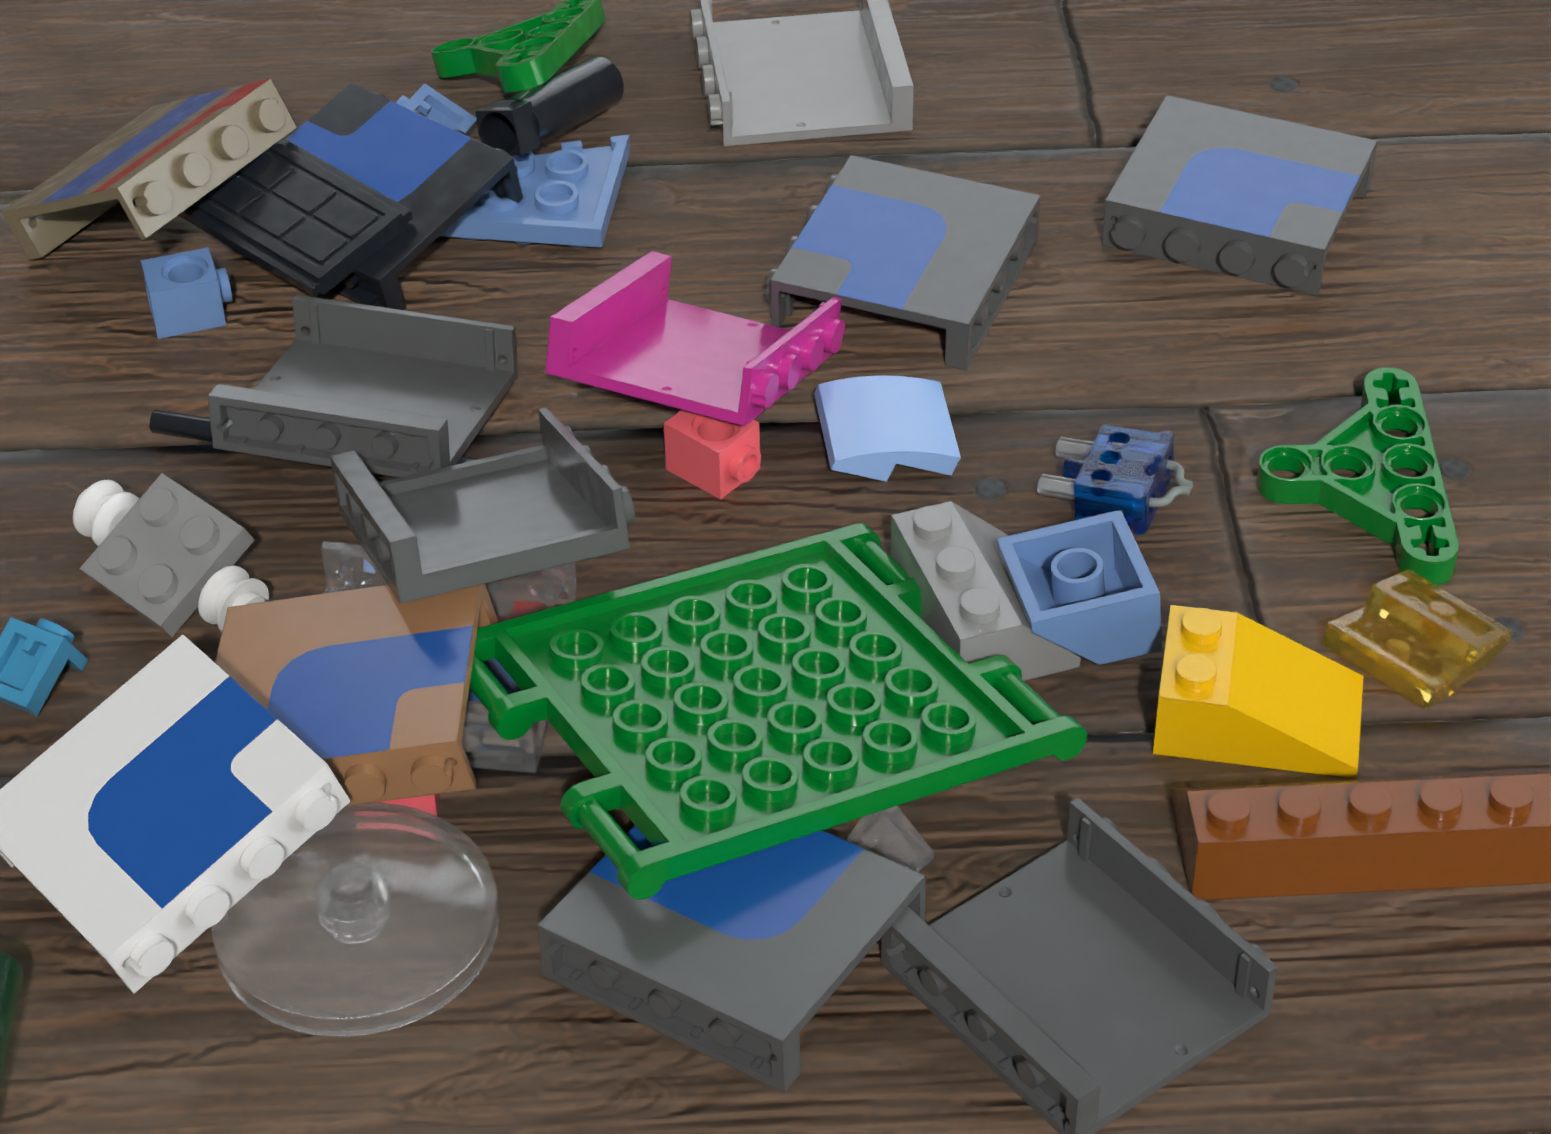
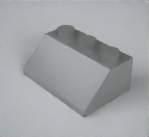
[891,501,1081,681]

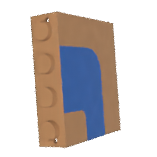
[215,584,498,806]

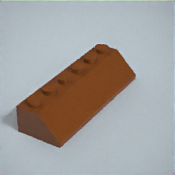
[1170,771,1551,900]

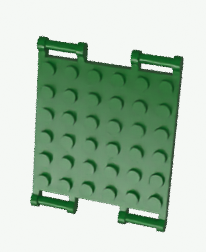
[469,523,1087,900]

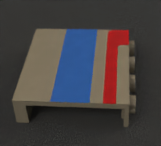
[1,78,297,260]

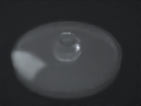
[211,803,499,1036]

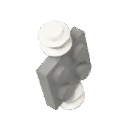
[73,473,269,637]

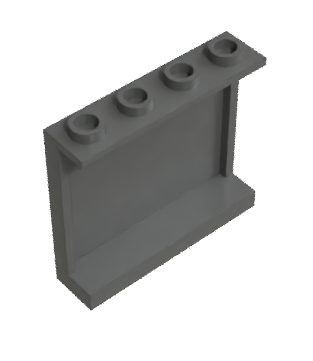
[330,407,635,604]

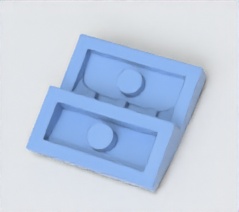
[814,375,961,482]

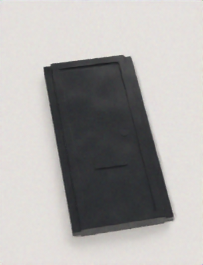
[178,138,413,297]

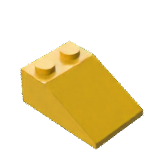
[1153,605,1364,779]

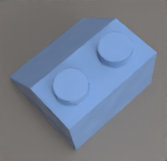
[997,510,1162,665]

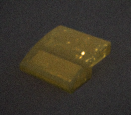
[1321,569,1513,710]

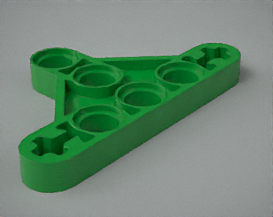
[431,0,606,92]
[1256,367,1459,586]

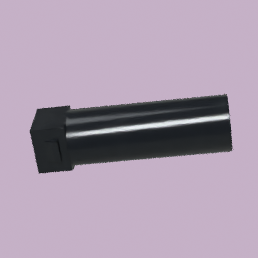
[475,56,624,156]

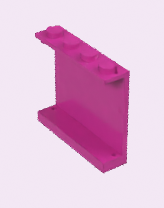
[545,251,845,426]

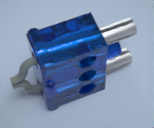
[1037,424,1193,535]

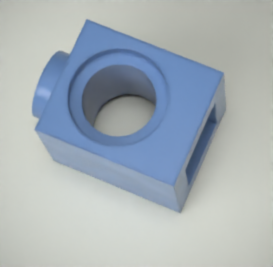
[140,247,232,339]

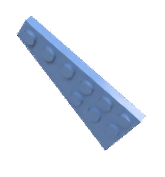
[440,135,630,248]

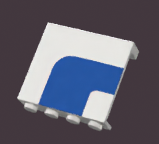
[0,634,351,994]

